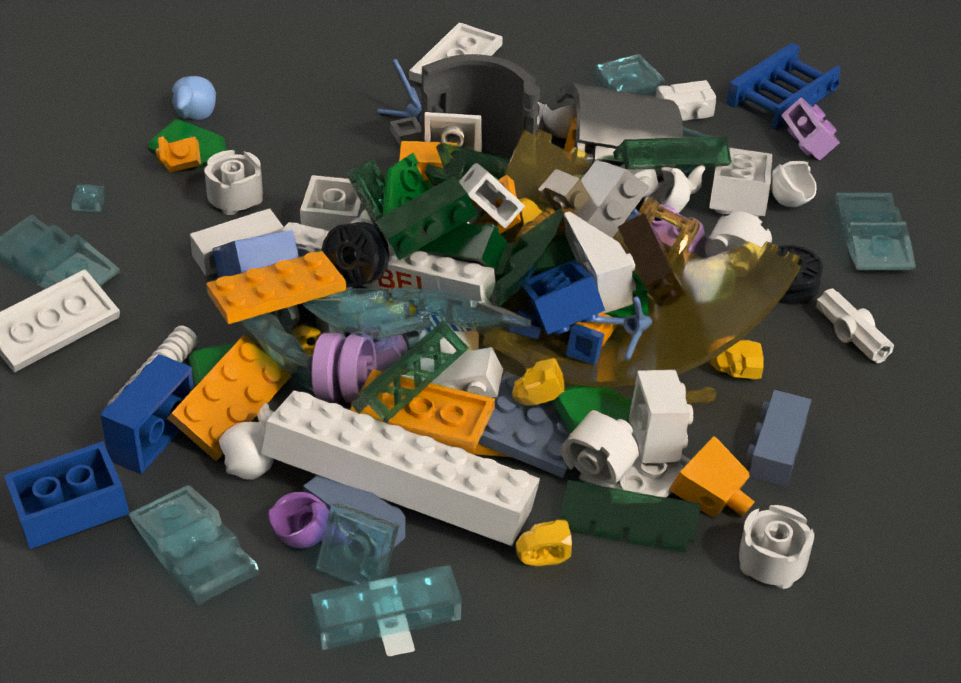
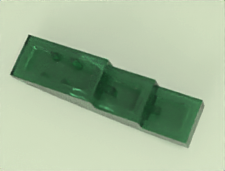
[489,209,565,307]

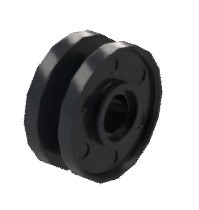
[322,221,390,287]
[759,245,823,305]

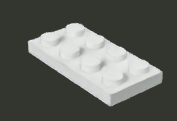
[409,22,503,83]
[0,269,120,373]

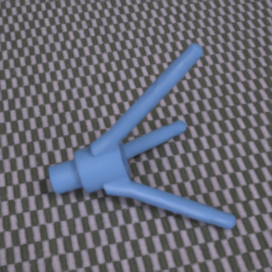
[377,59,421,122]
[590,297,652,360]

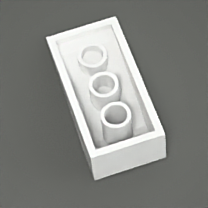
[709,146,772,218]

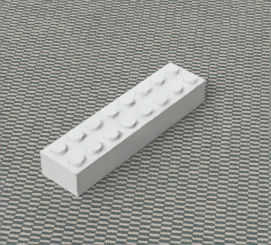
[261,390,540,546]

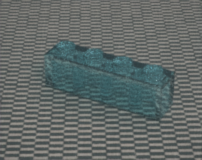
[311,565,462,650]

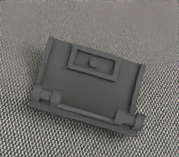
[421,54,541,185]
[556,82,683,179]

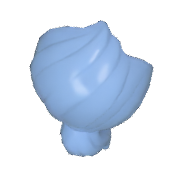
[171,76,216,120]

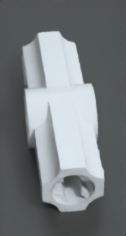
[816,288,894,364]

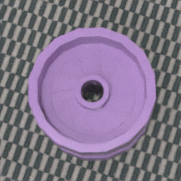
[312,333,377,404]

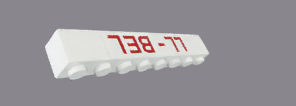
[279,222,497,315]

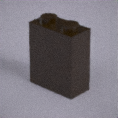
[617,213,686,307]

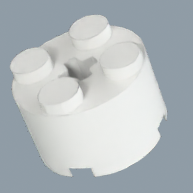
[204,150,263,215]
[705,211,772,280]
[561,410,639,490]
[739,505,814,589]

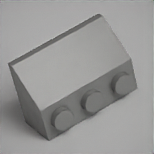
[549,160,650,238]

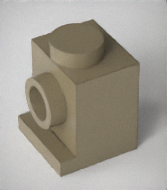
[538,169,591,213]

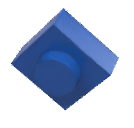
[503,310,542,339]
[566,324,604,365]

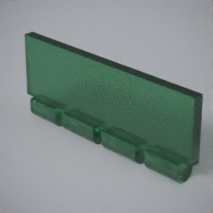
[560,480,700,553]

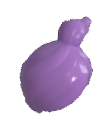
[267,492,354,549]

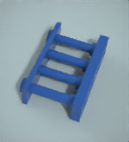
[727,43,841,130]

